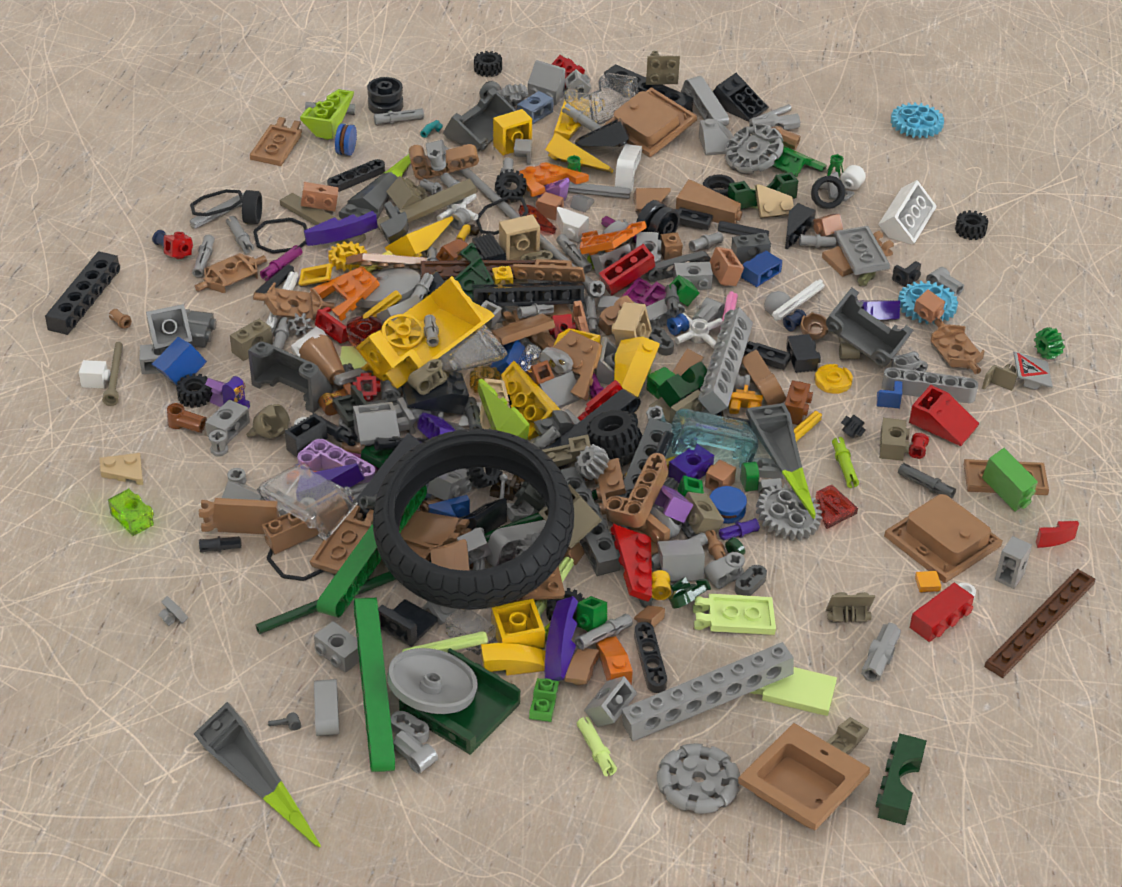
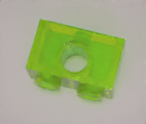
[108,488,154,536]

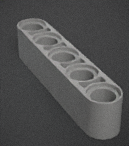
[882,367,978,403]

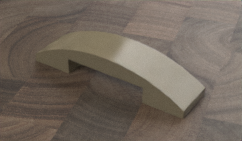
[542,435,591,467]

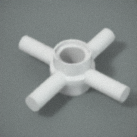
[436,194,478,221]
[675,313,723,349]

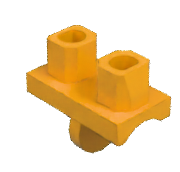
[728,385,763,414]

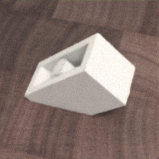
[556,207,589,242]

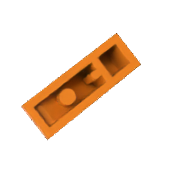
[595,636,633,685]

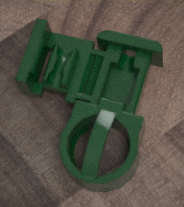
[668,577,711,609]

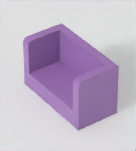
[654,485,693,523]

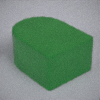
[740,461,759,492]

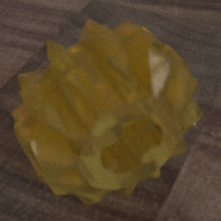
[469,365,501,393]

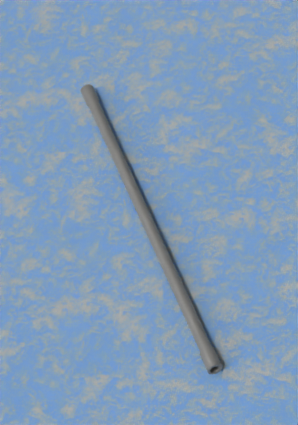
[445,146,599,293]

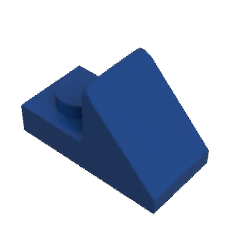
[428,495,470,518]

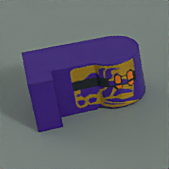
[222,376,250,409]

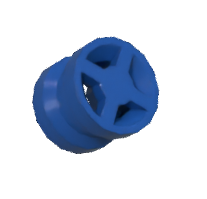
[667,313,690,336]

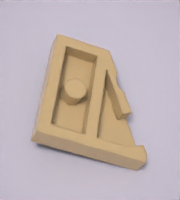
[755,184,794,218]
[99,453,143,485]

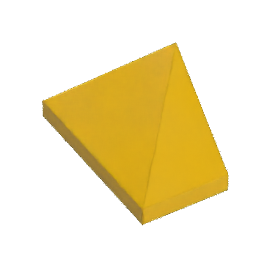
[298,263,333,286]

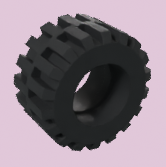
[587,410,640,459]

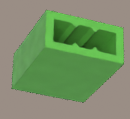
[982,448,1038,512]

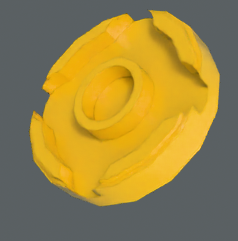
[814,364,853,394]

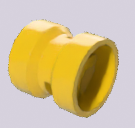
[652,570,671,600]

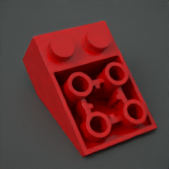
[909,385,979,446]

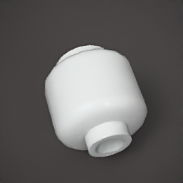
[840,165,866,190]

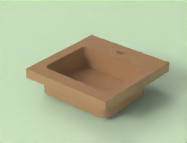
[604,87,697,157]
[884,494,1003,583]
[738,723,870,830]

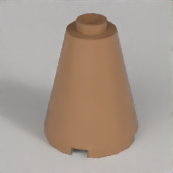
[299,334,345,385]

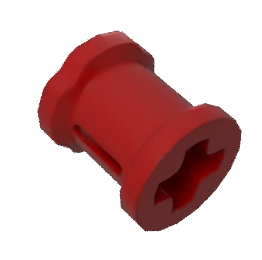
[908,433,929,459]

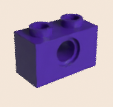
[668,444,714,484]

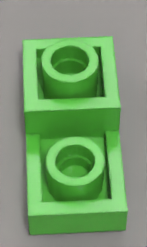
[529,678,559,722]

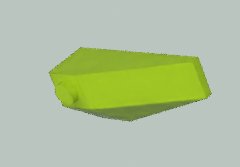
[300,89,354,140]
[478,378,530,441]

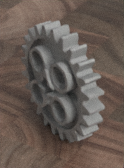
[756,484,822,541]

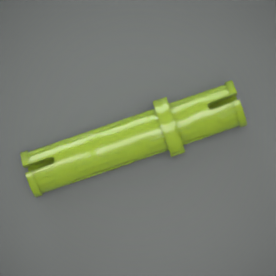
[832,437,859,488]

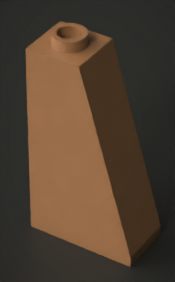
[676,179,742,224]

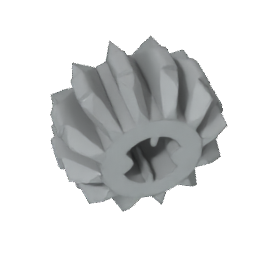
[574,444,610,480]

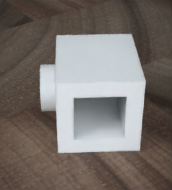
[79,360,110,389]

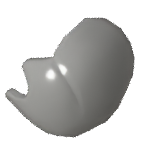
[764,291,791,315]

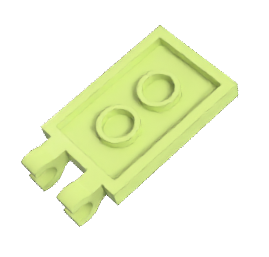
[692,594,776,635]
[750,667,837,716]

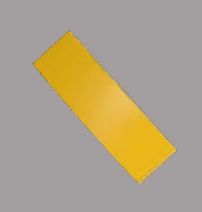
[481,643,546,676]

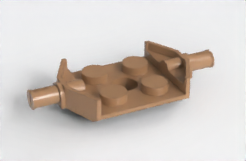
[195,253,267,293]
[253,283,335,320]
[931,318,985,374]

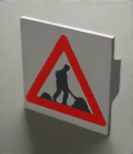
[1013,351,1053,390]

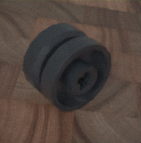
[367,77,404,114]
[636,200,680,240]

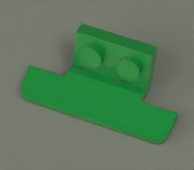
[770,143,827,177]

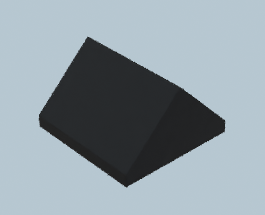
[460,498,507,533]

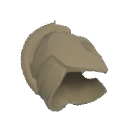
[246,404,290,439]

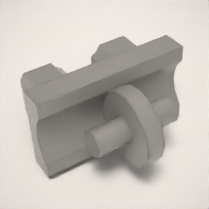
[394,397,423,434]

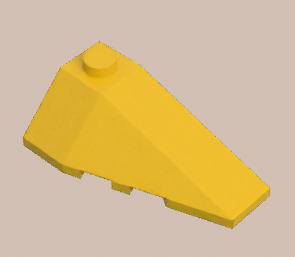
[545,133,614,173]
[385,216,454,257]
[614,336,660,397]
[501,361,560,440]

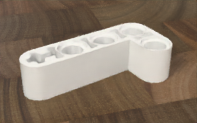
[615,144,642,192]

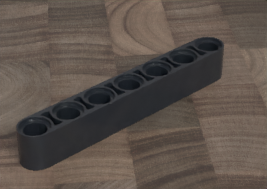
[546,389,641,469]

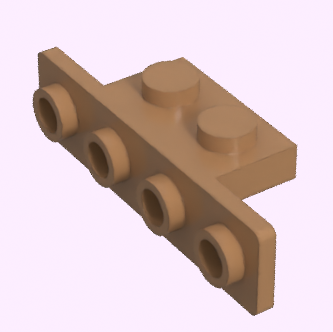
[512,259,586,282]
[594,458,626,521]

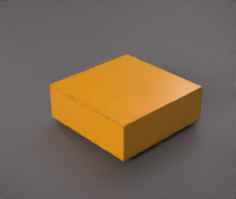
[915,571,941,592]

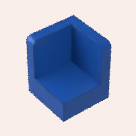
[877,381,902,409]

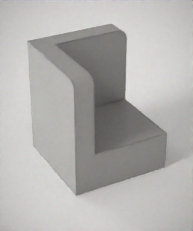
[514,139,532,164]

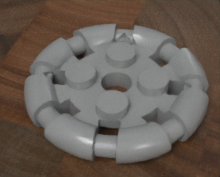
[725,124,784,174]
[657,743,740,814]

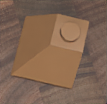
[633,188,671,213]

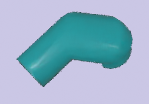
[420,120,443,138]

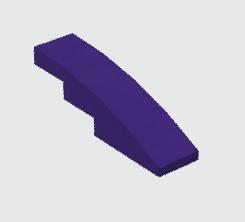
[304,211,378,246]
[545,596,578,681]

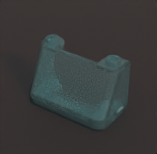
[672,409,758,468]

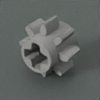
[289,313,313,336]

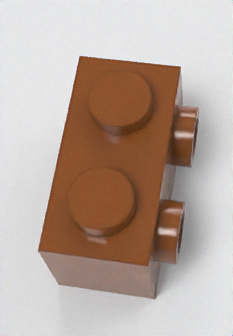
[785,380,813,425]

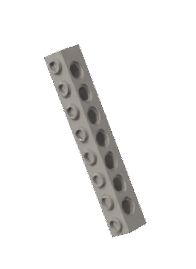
[698,307,753,415]
[621,642,794,741]

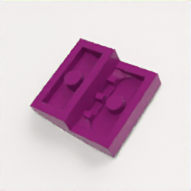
[623,277,666,307]

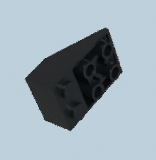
[713,73,769,122]

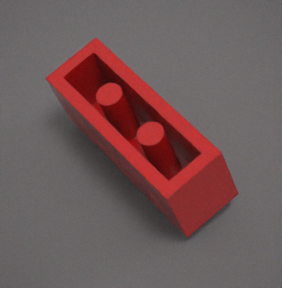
[599,244,656,296]
[909,582,974,642]

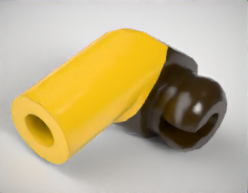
[456,224,480,241]

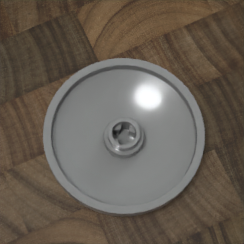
[356,268,421,308]
[387,648,477,714]

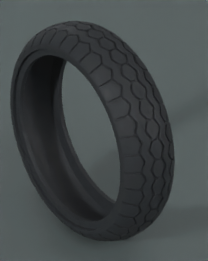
[373,428,574,610]

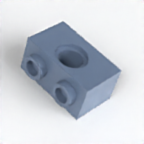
[517,91,554,125]

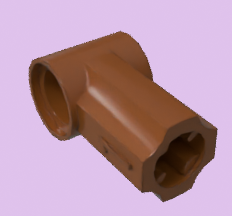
[167,403,207,433]

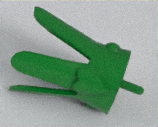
[827,154,844,178]
[567,155,581,172]

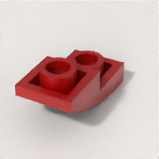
[1036,521,1079,548]

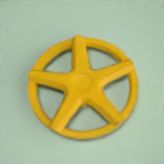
[381,314,424,350]

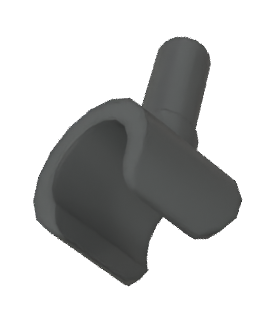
[268,712,301,731]

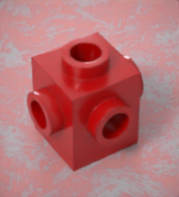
[164,232,193,259]
[549,314,576,340]
[353,373,381,401]

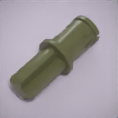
[857,271,877,287]

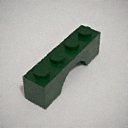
[727,172,799,210]
[875,733,927,825]

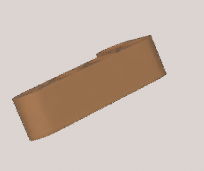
[409,144,479,180]
[742,349,786,405]
[605,453,668,528]

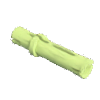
[577,717,617,776]

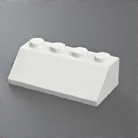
[878,180,937,245]

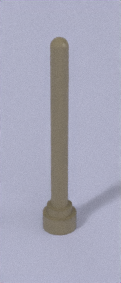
[102,342,123,406]

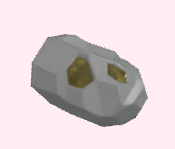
[539,347,573,373]

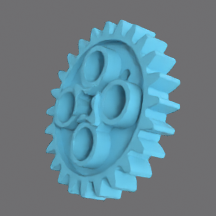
[891,102,944,139]
[898,281,958,324]

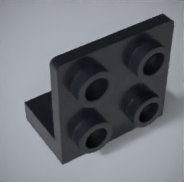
[378,599,438,647]

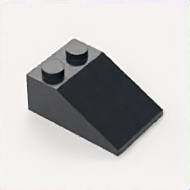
[575,118,629,147]
[401,371,469,414]

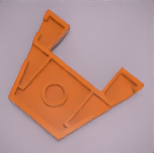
[519,162,589,197]
[580,221,647,255]
[310,266,380,321]

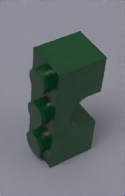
[657,361,708,408]

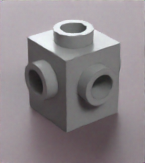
[565,69,592,98]

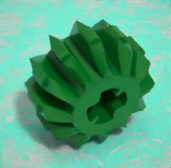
[1033,327,1065,360]

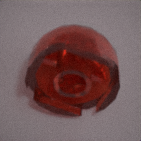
[346,316,383,349]

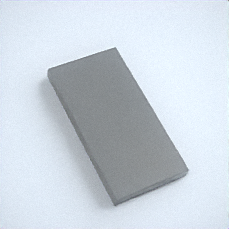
[834,226,890,275]

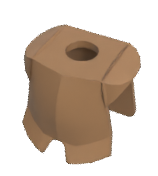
[430,539,473,570]

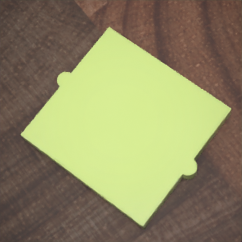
[340,345,367,369]

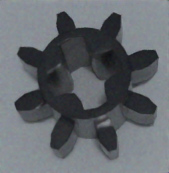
[841,414,866,438]

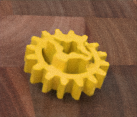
[328,241,367,272]

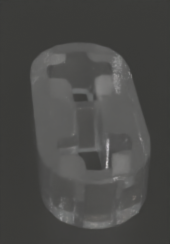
[517,344,541,372]

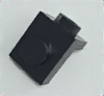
[892,261,921,287]

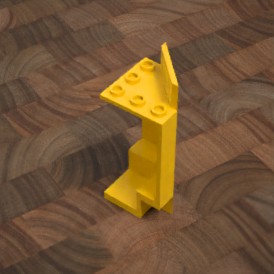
[356,277,495,389]

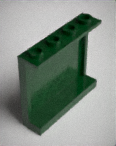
[399,648,521,755]

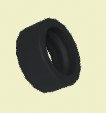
[703,174,735,197]
[811,176,846,209]
[242,190,262,224]

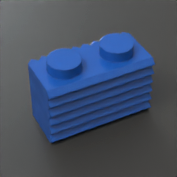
[741,250,783,287]

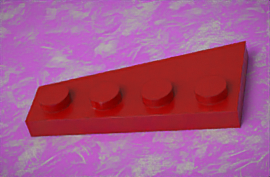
[610,524,652,602]

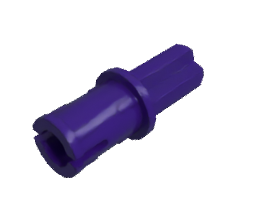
[719,518,760,540]

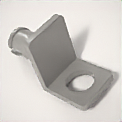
[817,172,854,201]

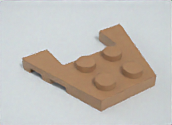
[530,330,603,401]

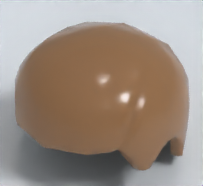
[800,312,829,340]

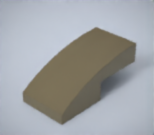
[826,717,869,755]

